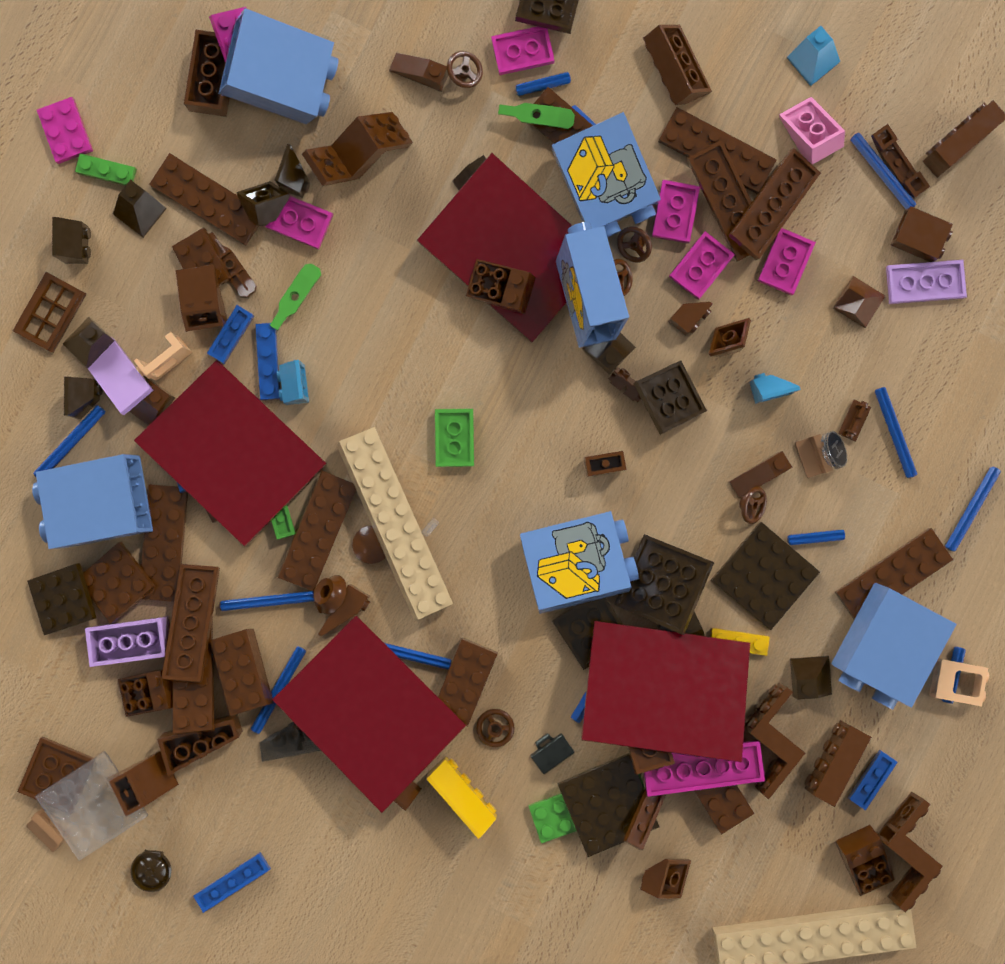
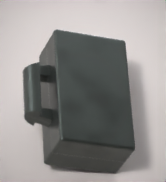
[530,733,575,774]

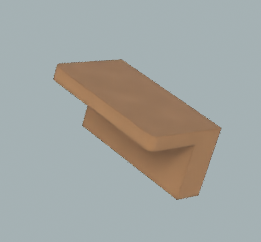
[795,434,833,478]
[26,808,70,852]

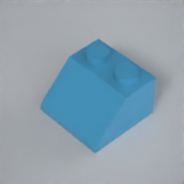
[277,360,309,405]

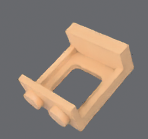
[134,332,192,381]
[929,658,989,706]

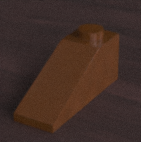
[389,53,448,92]
[729,451,792,498]
[318,584,370,636]

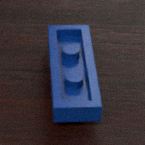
[207,305,254,364]
[848,750,898,811]

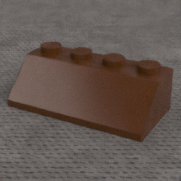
[643,24,712,105]

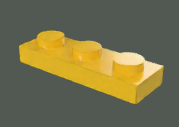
[710,628,770,656]

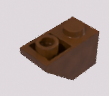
[668,302,712,336]

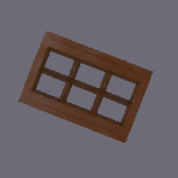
[13,272,86,353]

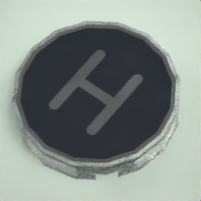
[821,431,847,470]

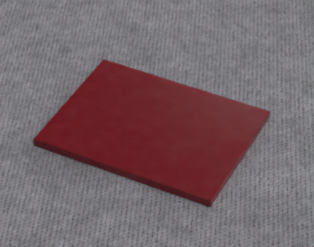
[416,153,572,343]
[134,360,327,547]
[272,615,466,813]
[581,621,750,762]

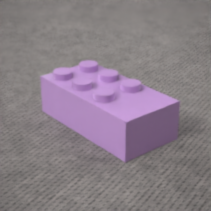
[85,616,170,667]

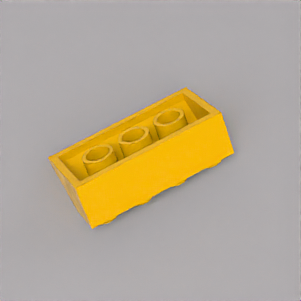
[426,757,497,839]

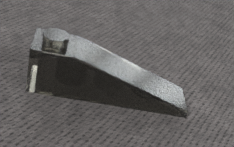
[259,722,321,762]

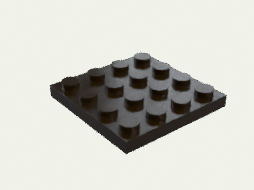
[711,522,820,630]
[614,534,714,635]
[557,753,660,857]

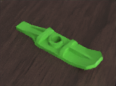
[498,103,575,129]
[270,264,321,331]

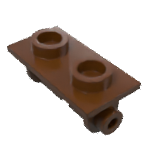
[608,367,641,403]
[838,399,871,442]

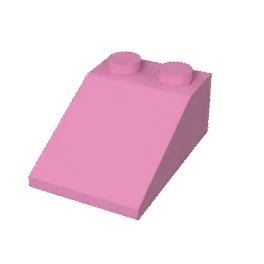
[779,97,845,164]

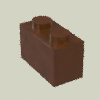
[584,451,627,477]

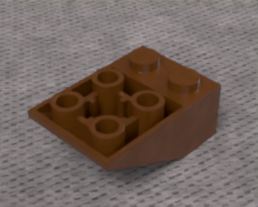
[466,259,536,314]
[176,264,228,332]
[118,669,173,717]
[107,750,179,816]
[835,825,895,896]

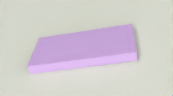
[886,260,967,304]
[88,337,154,415]

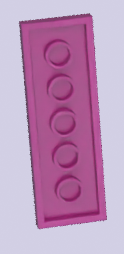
[644,740,765,797]

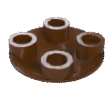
[352,526,386,564]

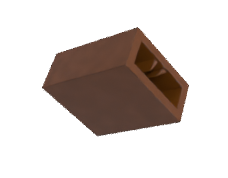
[890,206,953,262]

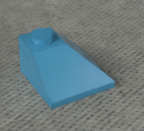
[787,26,840,86]
[749,373,801,404]

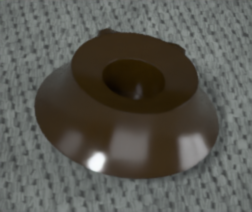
[130,849,172,892]

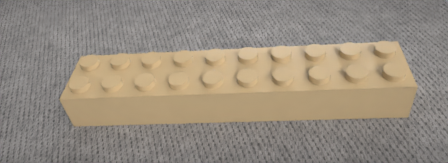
[337,427,453,621]
[712,903,917,964]

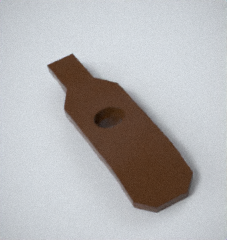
[209,232,257,298]

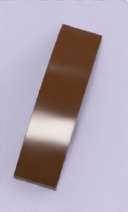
[871,124,930,198]

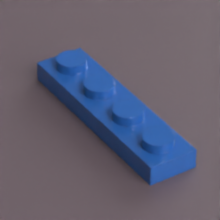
[256,323,280,400]
[193,852,271,913]

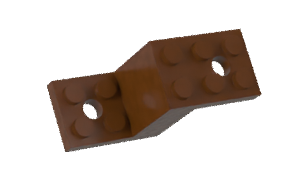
[302,112,413,186]
[744,683,806,799]
[877,792,943,913]

